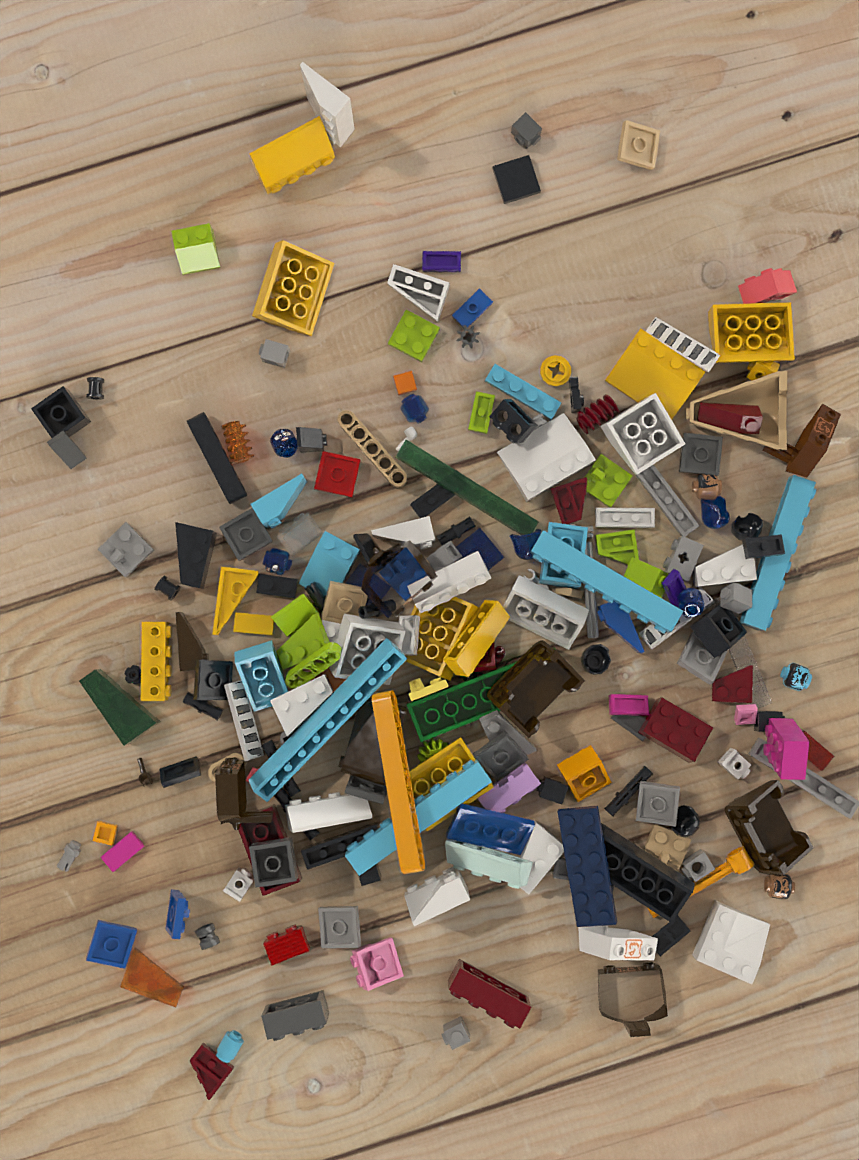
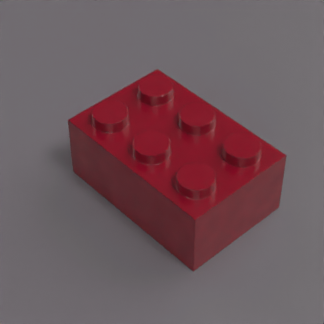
[638,697,713,763]

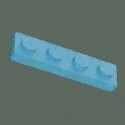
[485,364,561,420]

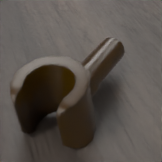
[137,758,153,787]

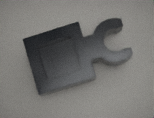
[569,377,584,413]

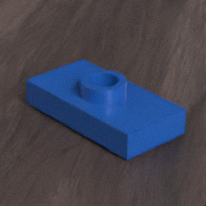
[452,288,493,328]

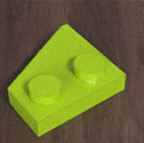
[595,529,639,565]

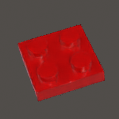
[314,451,361,498]

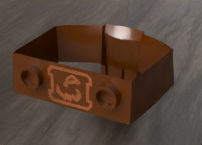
[762,403,841,478]

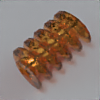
[221,421,254,465]

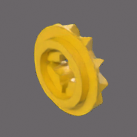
[540,355,571,387]

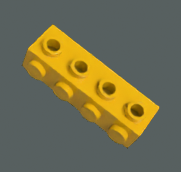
[443,600,510,677]
[141,622,172,701]

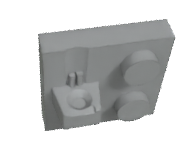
[98,522,154,577]
[677,631,727,685]
[636,781,680,826]
[318,906,361,948]

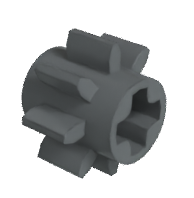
[456,325,480,349]

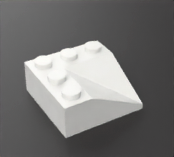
[600,393,685,475]
[329,614,406,685]
[404,867,470,926]
[692,900,770,984]

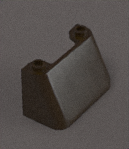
[487,640,585,738]
[338,697,407,786]
[725,780,814,875]

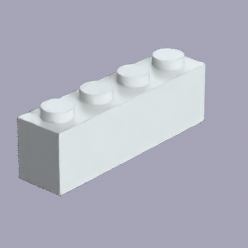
[407,551,491,613]

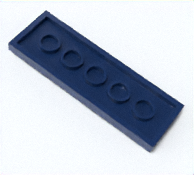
[557,806,618,927]

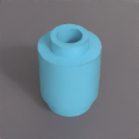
[216,1030,244,1063]

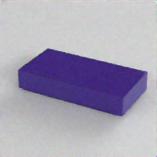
[422,251,461,272]
[662,568,688,607]

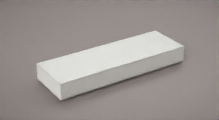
[595,508,655,528]

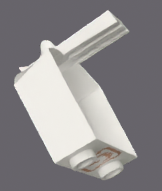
[578,925,658,960]

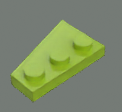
[276,613,329,670]

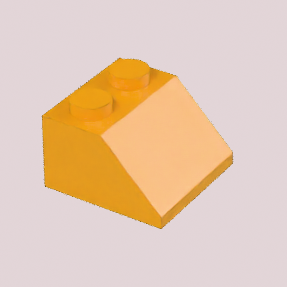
[557,745,612,802]

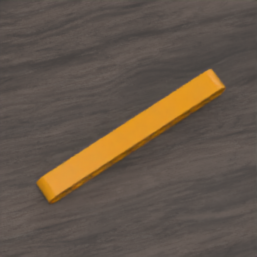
[372,690,425,874]

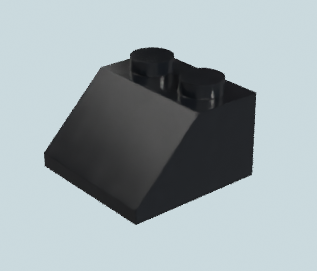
[690,603,747,658]

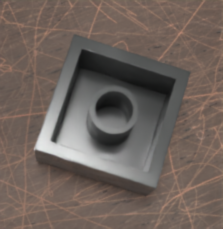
[249,837,298,888]

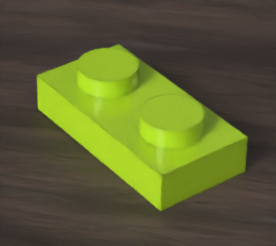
[468,391,495,434]

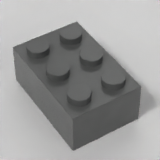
[261,990,329,1041]

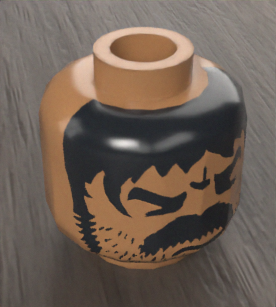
[692,474,722,500]
[764,874,795,900]

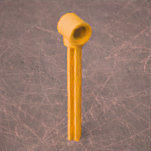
[647,846,754,918]

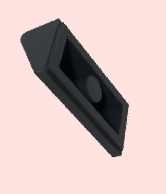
[353,533,386,573]

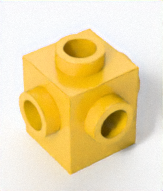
[746,361,780,381]

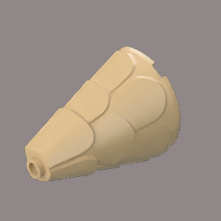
[686,371,787,450]

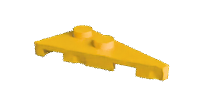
[212,567,259,635]

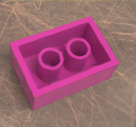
[763,718,809,780]

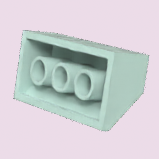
[445,839,532,889]

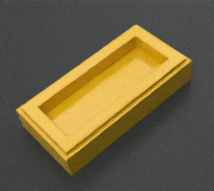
[233,612,274,635]

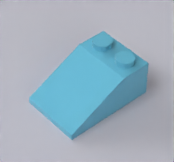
[251,474,307,529]
[539,522,588,589]
[299,531,361,596]
[234,640,289,712]

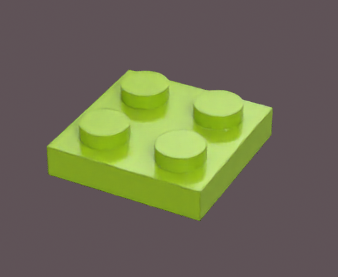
[388,310,440,363]

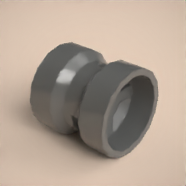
[195,923,220,950]

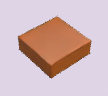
[393,371,417,396]

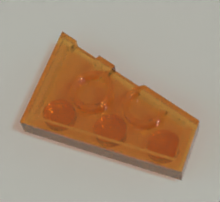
[120,947,184,1008]

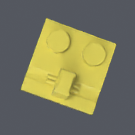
[409,677,449,702]

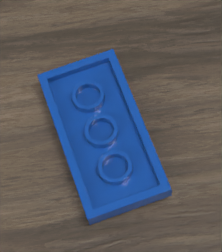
[446,804,535,855]

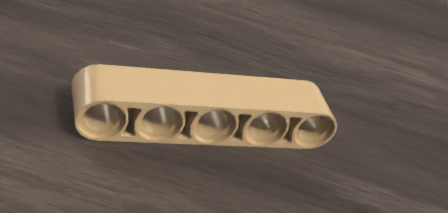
[338,410,407,489]

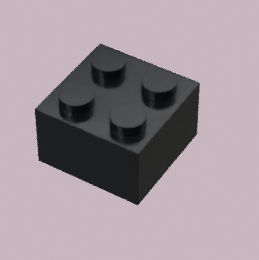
[31,386,91,438]

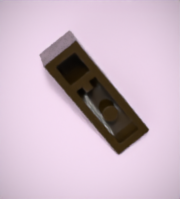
[175,612,209,671]

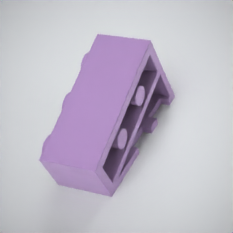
[478,763,541,813]

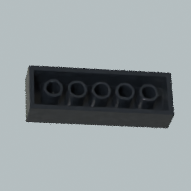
[601,823,695,923]

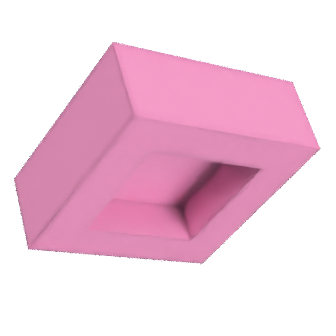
[734,704,758,725]

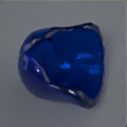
[700,496,730,529]
[509,529,541,560]

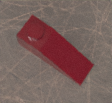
[697,402,763,434]

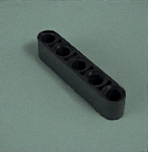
[187,412,248,504]

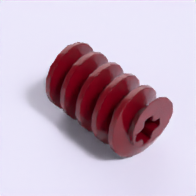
[576,394,620,435]

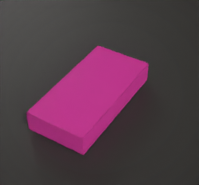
[608,694,649,716]
[101,831,145,872]

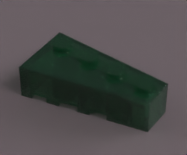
[79,669,161,746]

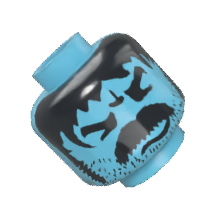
[780,663,812,691]

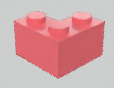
[738,268,797,304]

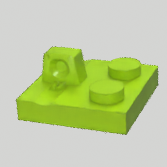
[585,454,633,508]

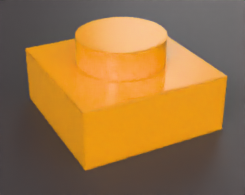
[92,821,118,846]

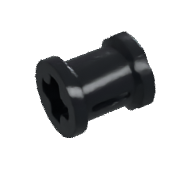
[86,377,104,400]
[154,575,181,601]

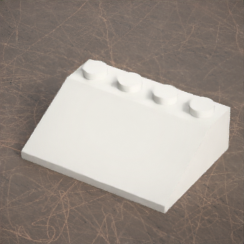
[300,62,355,147]
[497,413,596,502]

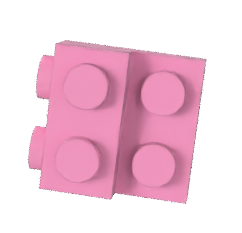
[350,937,404,991]

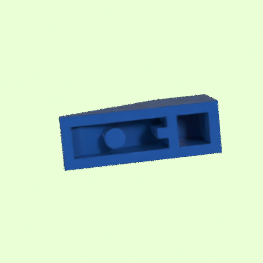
[597,601,645,653]

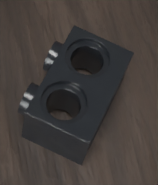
[489,399,538,444]

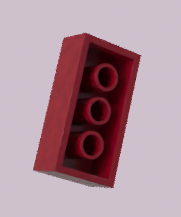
[238,804,302,896]
[448,959,532,1029]

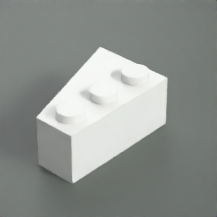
[388,264,450,322]
[692,544,757,588]
[270,675,334,737]
[520,820,564,895]

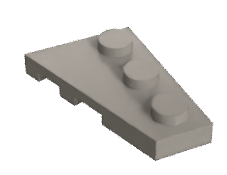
[479,710,537,755]

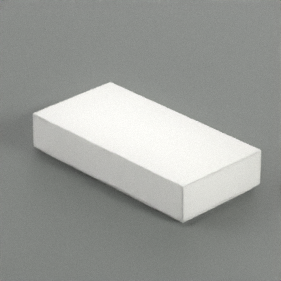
[399,615,420,655]

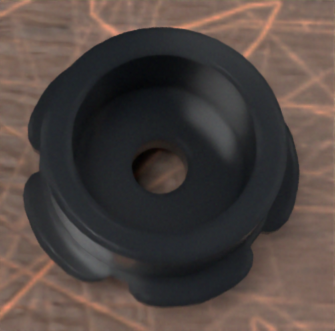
[124,665,141,685]

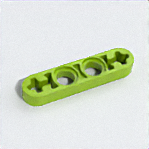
[285,642,342,689]

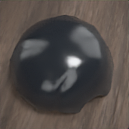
[731,513,763,541]
[581,644,611,675]
[672,805,700,837]

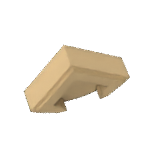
[555,587,583,599]

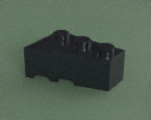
[175,522,217,589]

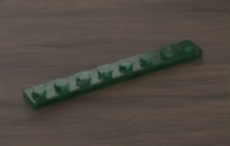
[395,440,538,539]

